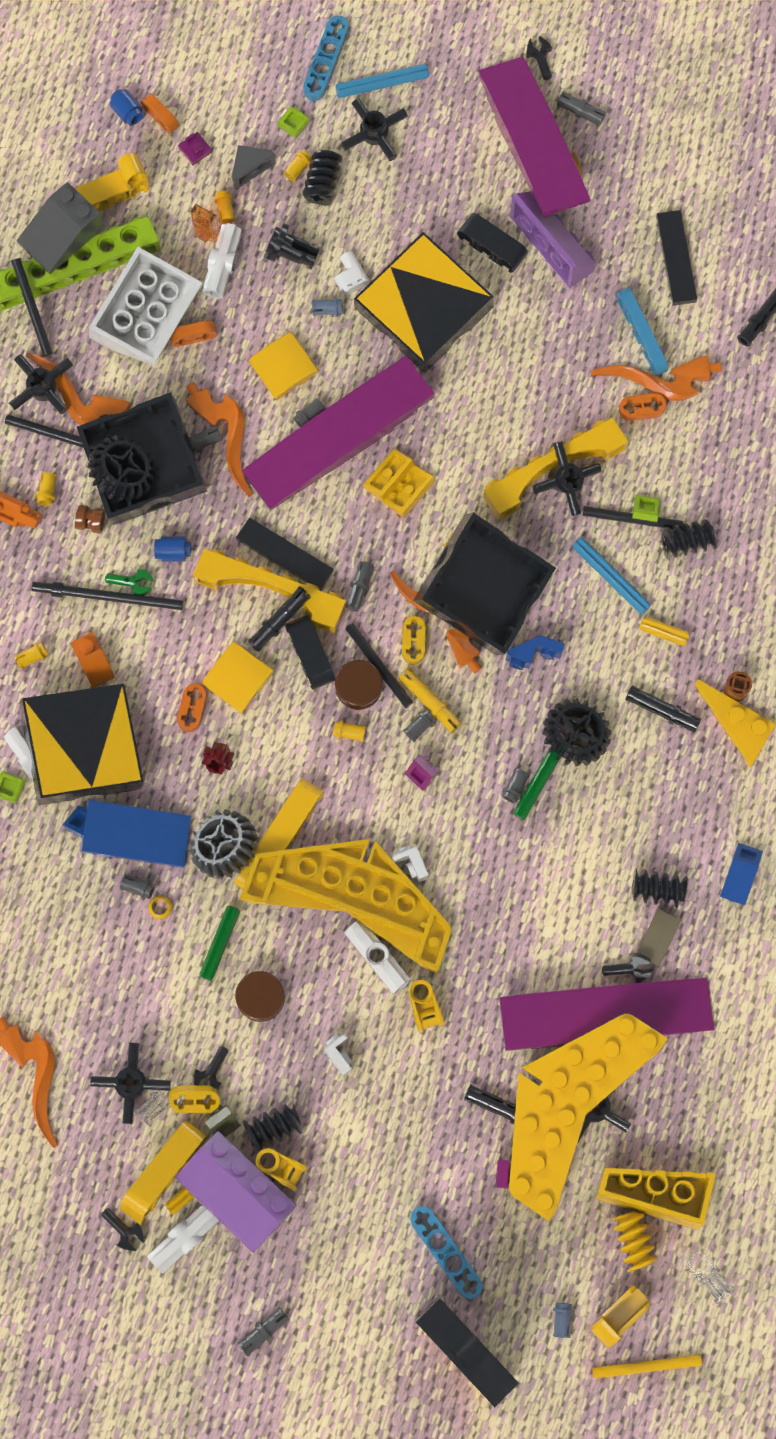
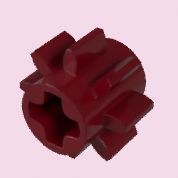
[201,742,235,775]

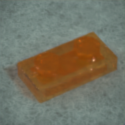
[190,204,219,243]

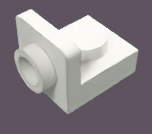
[392,846,429,883]
[324,1034,353,1077]

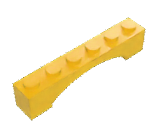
[483,417,628,521]
[193,548,346,634]

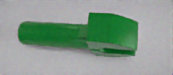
[105,569,154,595]

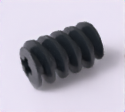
[302,150,343,206]
[661,519,717,559]
[631,868,688,909]
[243,1104,303,1151]

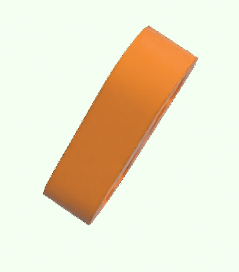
[140,93,179,134]
[170,320,217,347]
[619,393,666,421]
[177,684,207,732]

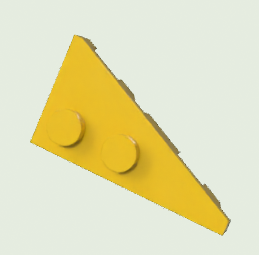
[695,679,776,767]

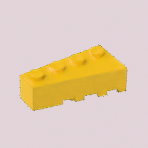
[594,1168,716,1230]

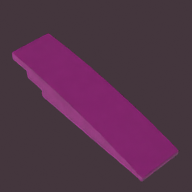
[478,57,590,216]
[242,356,435,511]
[499,978,714,1051]

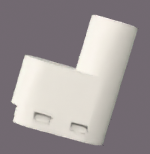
[334,251,370,296]

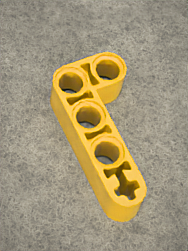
[75,152,150,211]
[120,1120,207,1225]

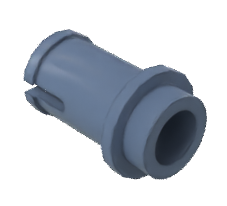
[312,297,343,317]
[553,1303,574,1338]

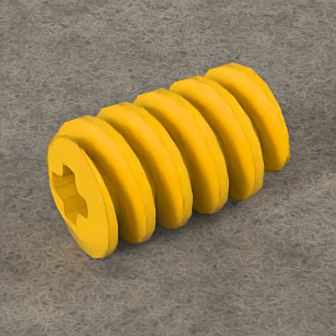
[610,1211,658,1272]

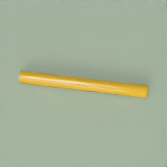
[592,1355,702,1379]

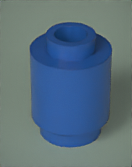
[109,89,144,126]
[154,536,191,562]

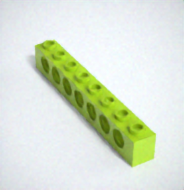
[0,216,161,312]

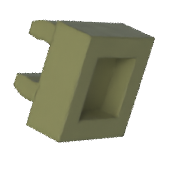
[205,1104,241,1137]

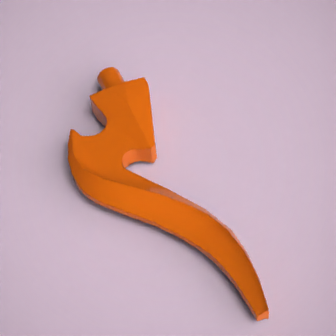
[26,353,132,425]
[591,355,722,401]
[186,382,253,497]
[390,570,482,674]
[0,1017,58,1148]

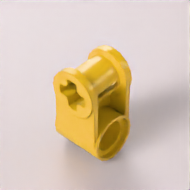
[409,980,445,1033]
[256,1148,308,1192]

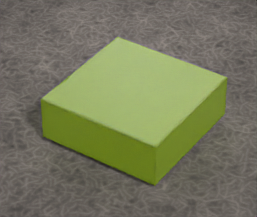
[277,105,311,139]
[632,495,660,522]
[0,771,26,805]

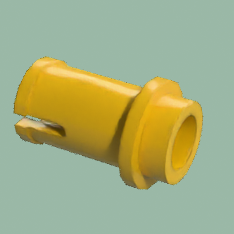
[283,150,312,182]
[214,191,236,224]
[35,472,57,506]
[14,642,49,670]
[333,720,366,742]

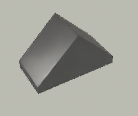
[232,145,276,190]

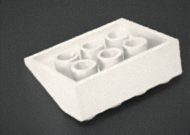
[89,247,203,365]

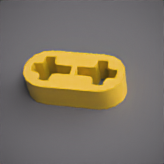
[402,616,425,665]
[168,1085,220,1113]

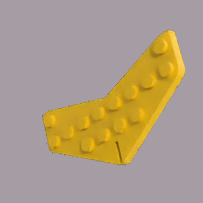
[239,839,451,973]
[509,1014,669,1222]

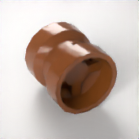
[75,504,106,534]
[724,671,752,702]

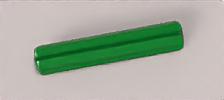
[514,751,559,820]
[199,906,240,981]

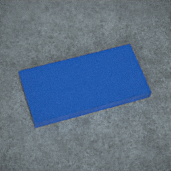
[80,800,191,868]

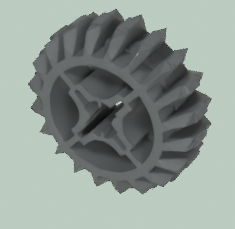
[189,809,259,880]

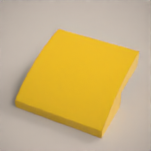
[248,332,319,400]
[363,448,435,518]
[201,641,275,713]

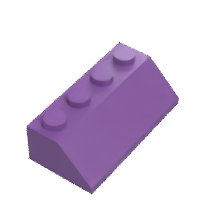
[510,191,595,288]
[175,1131,297,1253]

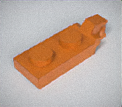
[0,491,43,529]

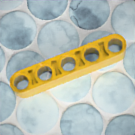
[234,778,325,889]

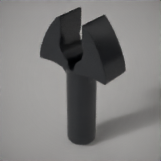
[526,36,552,80]
[602,952,653,983]
[194,1046,229,1089]
[101,1208,145,1251]

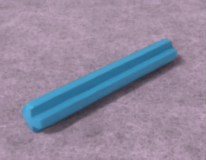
[335,64,429,98]
[573,537,651,614]

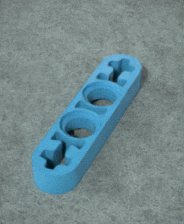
[303,15,349,101]
[616,288,668,376]
[410,1206,482,1299]

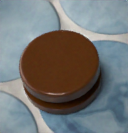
[335,660,382,710]
[235,971,285,1022]

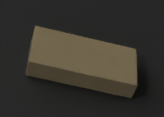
[637,909,682,968]

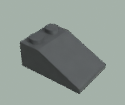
[16,182,105,274]

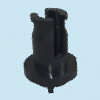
[264,223,321,269]

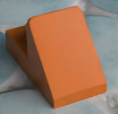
[70,632,115,688]

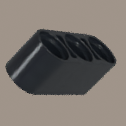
[457,213,528,273]
[285,614,335,690]

